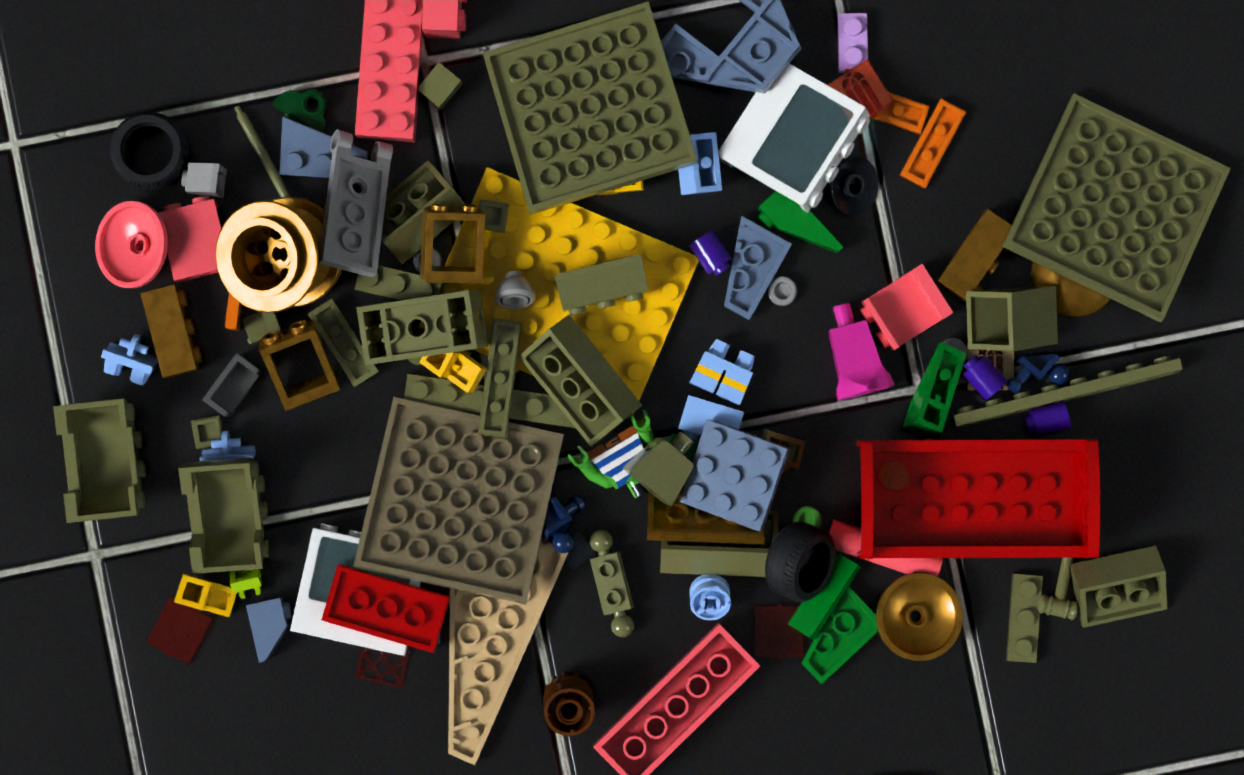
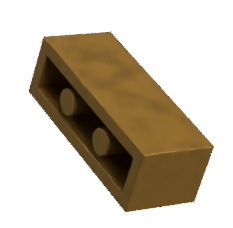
[935,209,1012,302]
[140,285,203,379]

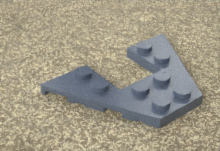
[661,0,802,94]

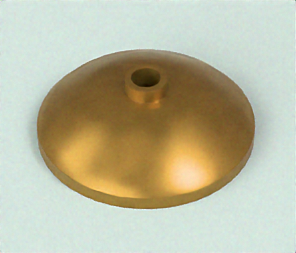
[1031,262,1110,317]
[876,573,963,661]

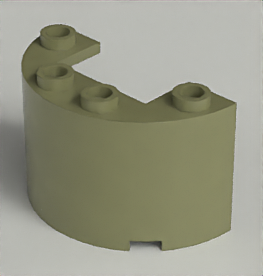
[53,398,146,523]
[178,458,269,574]

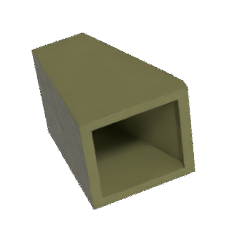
[966,285,1058,351]

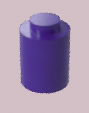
[689,230,732,276]
[963,355,1008,400]
[1025,401,1071,437]

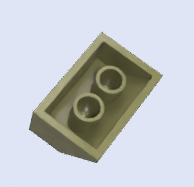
[381,160,465,264]
[555,254,648,316]
[1071,546,1167,628]

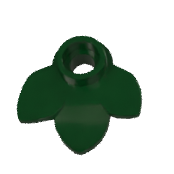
[273,89,327,133]

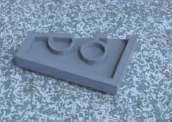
[279,116,369,178]
[724,216,792,320]

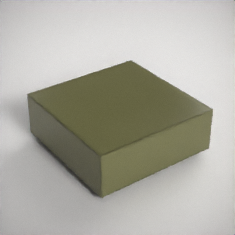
[479,199,509,233]
[191,415,223,449]

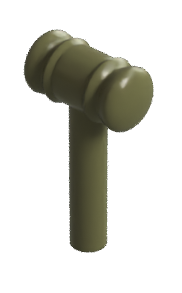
[1038,558,1079,621]

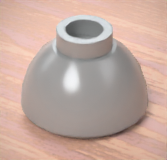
[495,271,536,309]

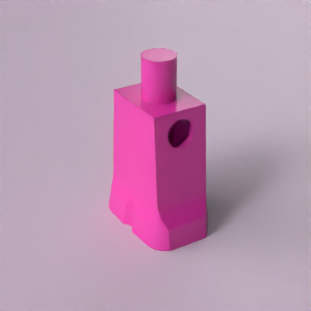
[828,303,895,402]

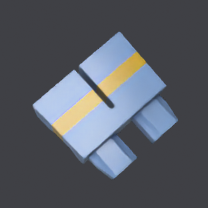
[689,339,755,406]

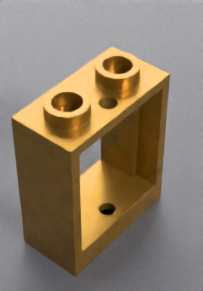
[420,203,485,284]
[258,319,340,411]

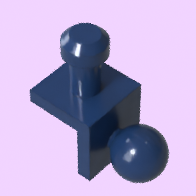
[1006,354,1070,394]
[541,495,585,553]

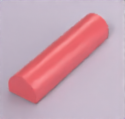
[828,519,943,577]

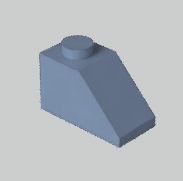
[246,597,293,663]

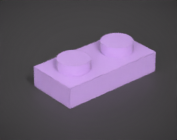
[837,13,868,73]

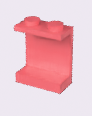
[158,196,222,282]
[860,264,953,351]

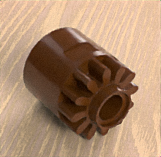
[543,671,595,736]

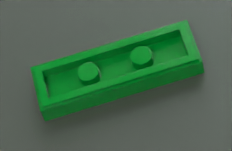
[788,551,861,641]

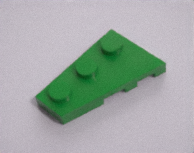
[802,587,878,685]

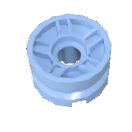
[689,574,731,620]

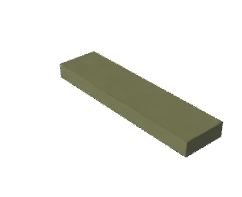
[478,319,522,438]

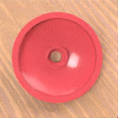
[95,201,168,288]

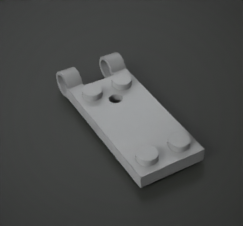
[318,129,393,277]

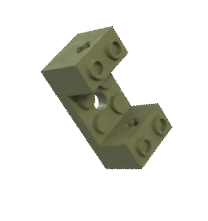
[356,289,489,365]

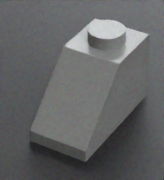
[181,163,227,198]

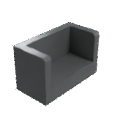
[202,353,264,418]

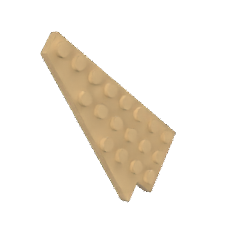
[448,539,569,765]

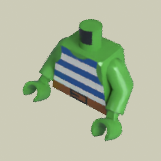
[568,410,655,498]

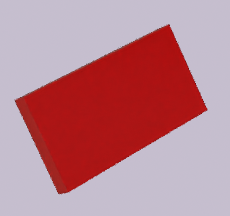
[321,564,451,653]

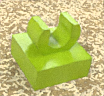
[230,569,261,599]

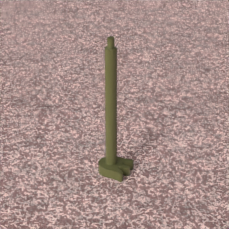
[234,106,309,201]

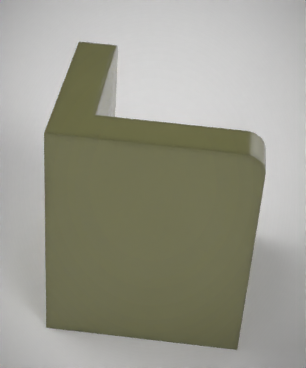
[418,62,462,110]
[242,312,284,346]

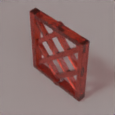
[355,646,411,688]

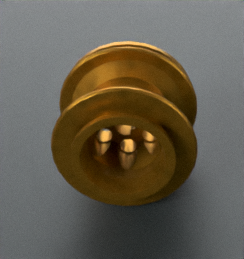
[216,197,342,313]

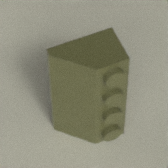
[518,315,642,447]
[660,511,779,577]

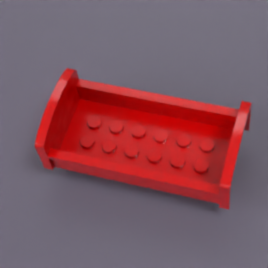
[856,439,1100,559]

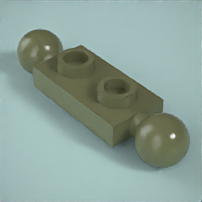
[590,530,634,637]

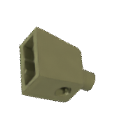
[622,432,694,506]

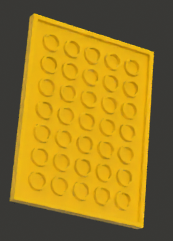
[419,167,699,417]

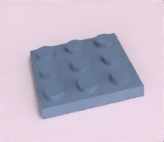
[679,419,790,532]

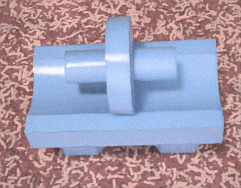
[101,333,159,385]
[199,430,255,461]

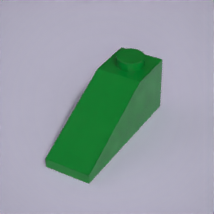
[758,191,844,253]
[903,342,967,438]

